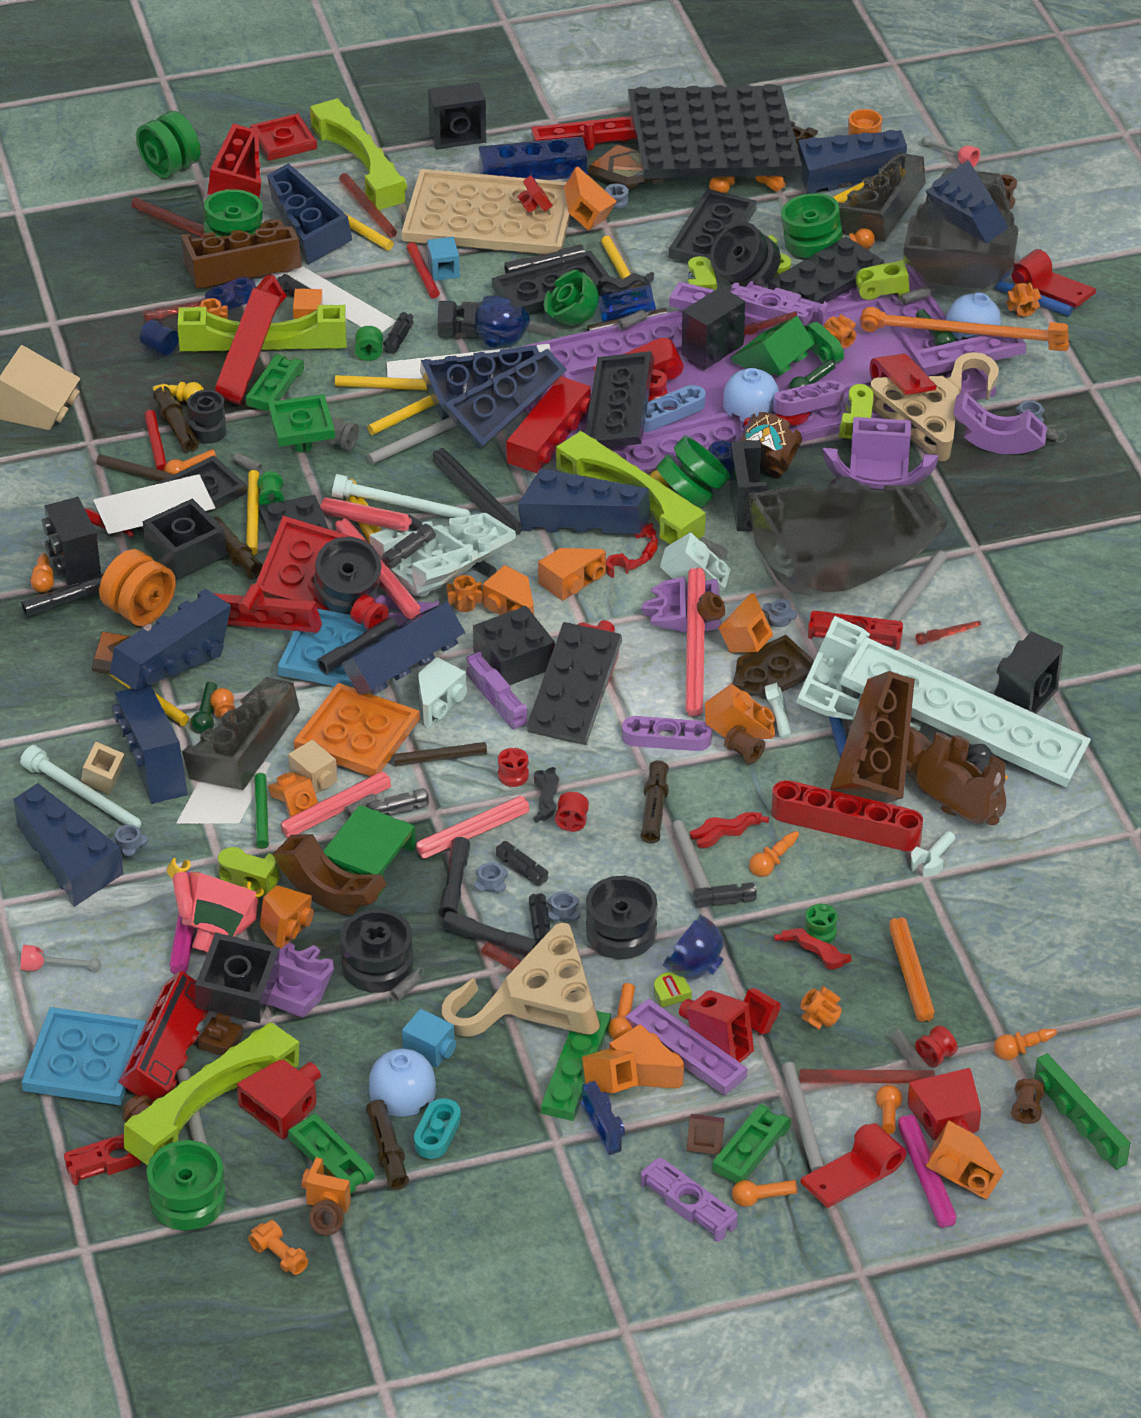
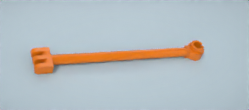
[859,307,1069,351]

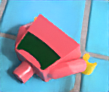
[167,858,264,953]

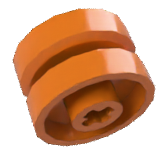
[99,549,176,626]

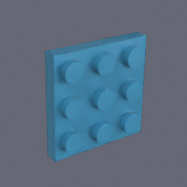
[277,609,367,688]
[21,1007,146,1105]

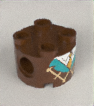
[738,412,803,478]

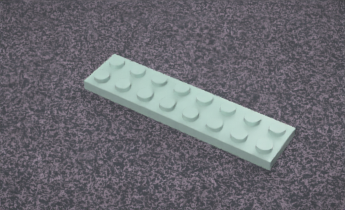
[840,637,1091,788]

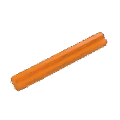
[889,917,935,1022]

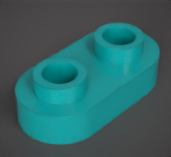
[414,1098,461,1159]

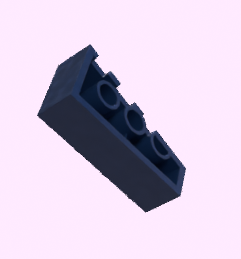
[798,130,907,194]
[267,163,352,265]
[420,345,540,421]
[442,349,567,450]
[518,468,651,534]
[110,588,231,690]

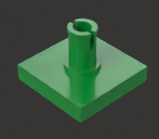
[268,394,335,452]

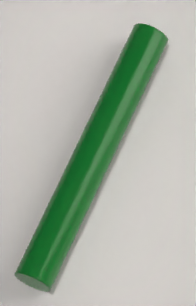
[254,773,269,849]

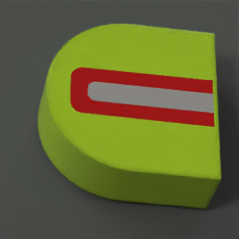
[654,972,692,1008]

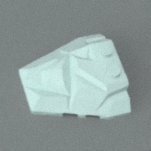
[369,513,516,596]
[796,616,923,731]

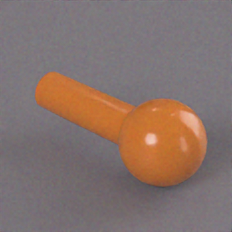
[164,449,217,474]
[608,983,635,1040]
[876,1085,903,1134]
[732,1180,798,1207]

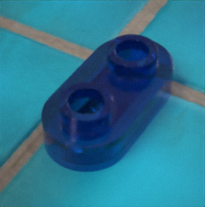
[205,277,256,311]

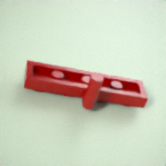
[531,116,635,151]
[213,584,322,633]

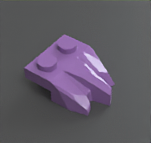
[641,576,721,633]
[267,942,334,1017]

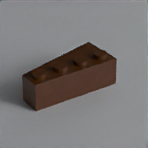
[181,226,302,289]
[830,671,915,803]

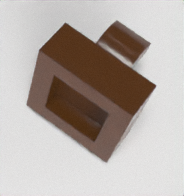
[198,1013,243,1056]
[686,1114,725,1155]

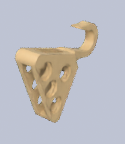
[870,352,999,461]
[442,923,600,1037]

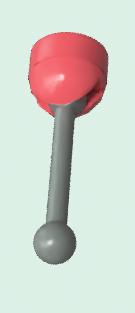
[922,136,980,167]
[20,944,101,971]

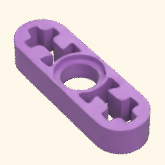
[773,380,845,416]
[622,716,712,751]

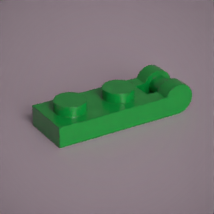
[246,354,304,411]
[712,1104,792,1183]
[288,1113,375,1194]

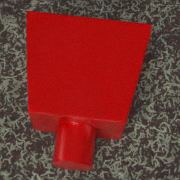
[679,990,754,1063]
[237,1060,321,1140]
[907,1068,981,1141]

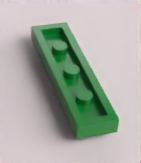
[541,1011,611,1121]
[1034,1053,1131,1170]

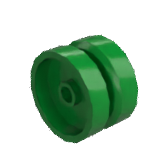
[136,110,201,179]
[204,190,263,237]
[781,193,843,258]
[656,435,731,508]
[146,1140,226,1231]

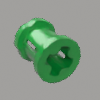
[257,471,285,505]

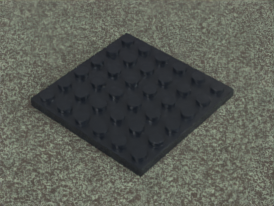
[628,84,802,179]

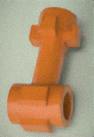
[248,1220,308,1275]

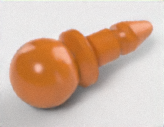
[709,177,735,193]
[849,228,875,249]
[30,552,54,593]
[210,688,236,737]
[749,831,799,877]
[994,1029,1057,1060]

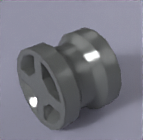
[326,417,359,451]

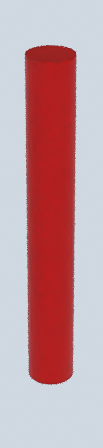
[406,242,440,299]
[144,410,167,471]

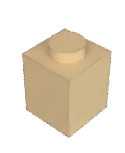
[288,739,337,794]
[81,742,125,795]

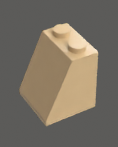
[0,345,81,430]

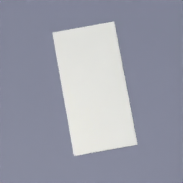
[93,474,215,534]
[176,750,271,824]

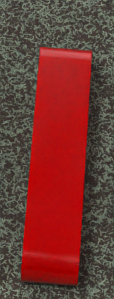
[214,288,280,405]
[771,780,923,852]

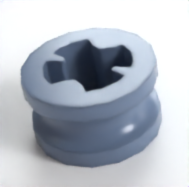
[605,184,628,209]

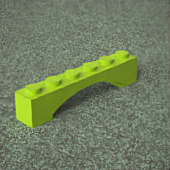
[310,98,407,211]
[178,304,347,352]
[556,431,706,544]
[124,1022,300,1166]

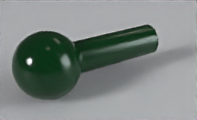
[915,309,956,346]
[789,360,836,389]
[190,682,218,734]

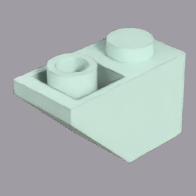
[660,532,731,591]
[418,657,467,728]

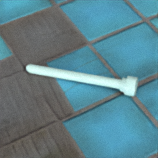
[331,474,470,518]
[20,745,141,828]

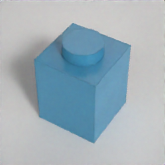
[427,237,460,281]
[402,1009,456,1068]

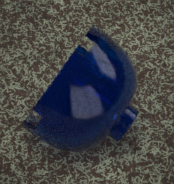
[475,295,530,348]
[662,914,725,980]

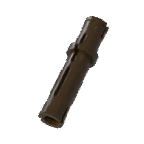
[153,386,199,453]
[212,516,263,579]
[640,760,669,844]
[366,1099,409,1190]

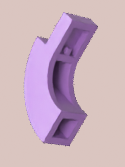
[953,391,1047,454]

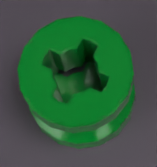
[355,326,383,361]
[805,903,838,943]

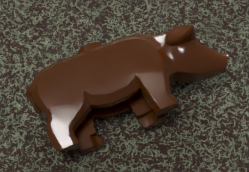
[906,726,1006,826]

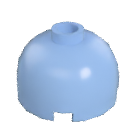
[945,293,1001,340]
[723,368,779,422]
[368,1048,436,1117]

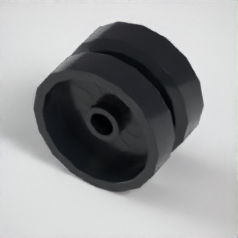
[710,221,781,287]
[313,536,382,614]
[586,875,658,959]
[340,909,413,993]

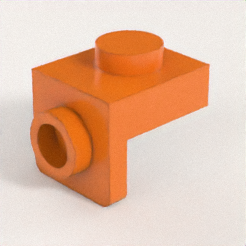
[268,772,318,817]
[302,1157,351,1213]

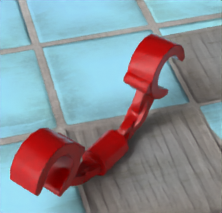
[606,523,658,578]

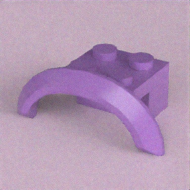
[823,417,939,491]

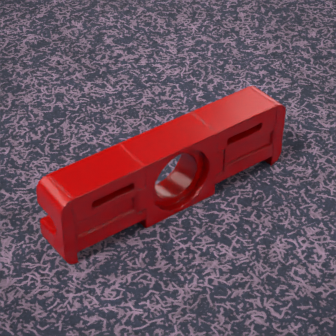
[808,611,903,650]
[64,1134,141,1185]

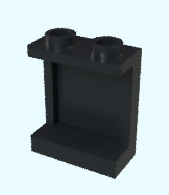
[729,440,768,531]

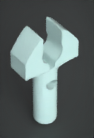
[765,682,791,739]
[911,831,955,877]

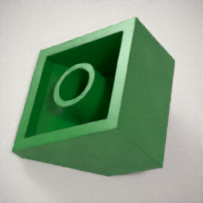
[730,316,815,377]

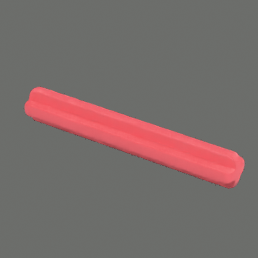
[320,497,412,531]
[280,771,391,838]
[416,796,529,859]

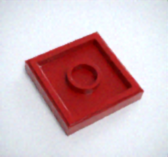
[250,113,317,161]

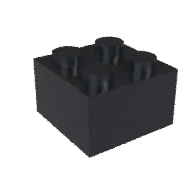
[428,82,486,150]
[681,286,746,370]
[42,496,101,586]
[142,498,226,580]
[473,606,555,685]
[994,631,1063,714]
[195,932,280,1023]

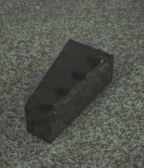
[838,153,926,242]
[182,677,300,791]

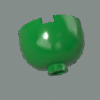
[544,270,599,326]

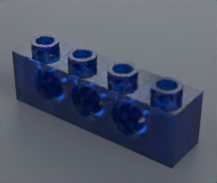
[479,137,587,180]

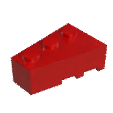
[207,123,261,198]

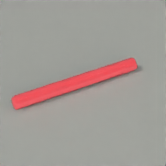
[335,518,421,620]
[685,567,705,717]

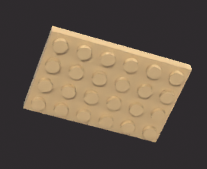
[401,169,571,254]

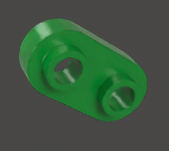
[804,321,844,365]

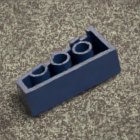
[925,160,1009,244]
[341,601,466,695]
[111,685,188,804]
[13,783,124,907]

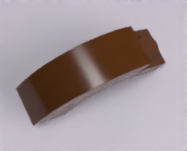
[272,834,387,915]

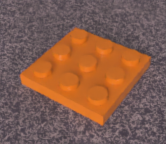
[294,683,420,777]

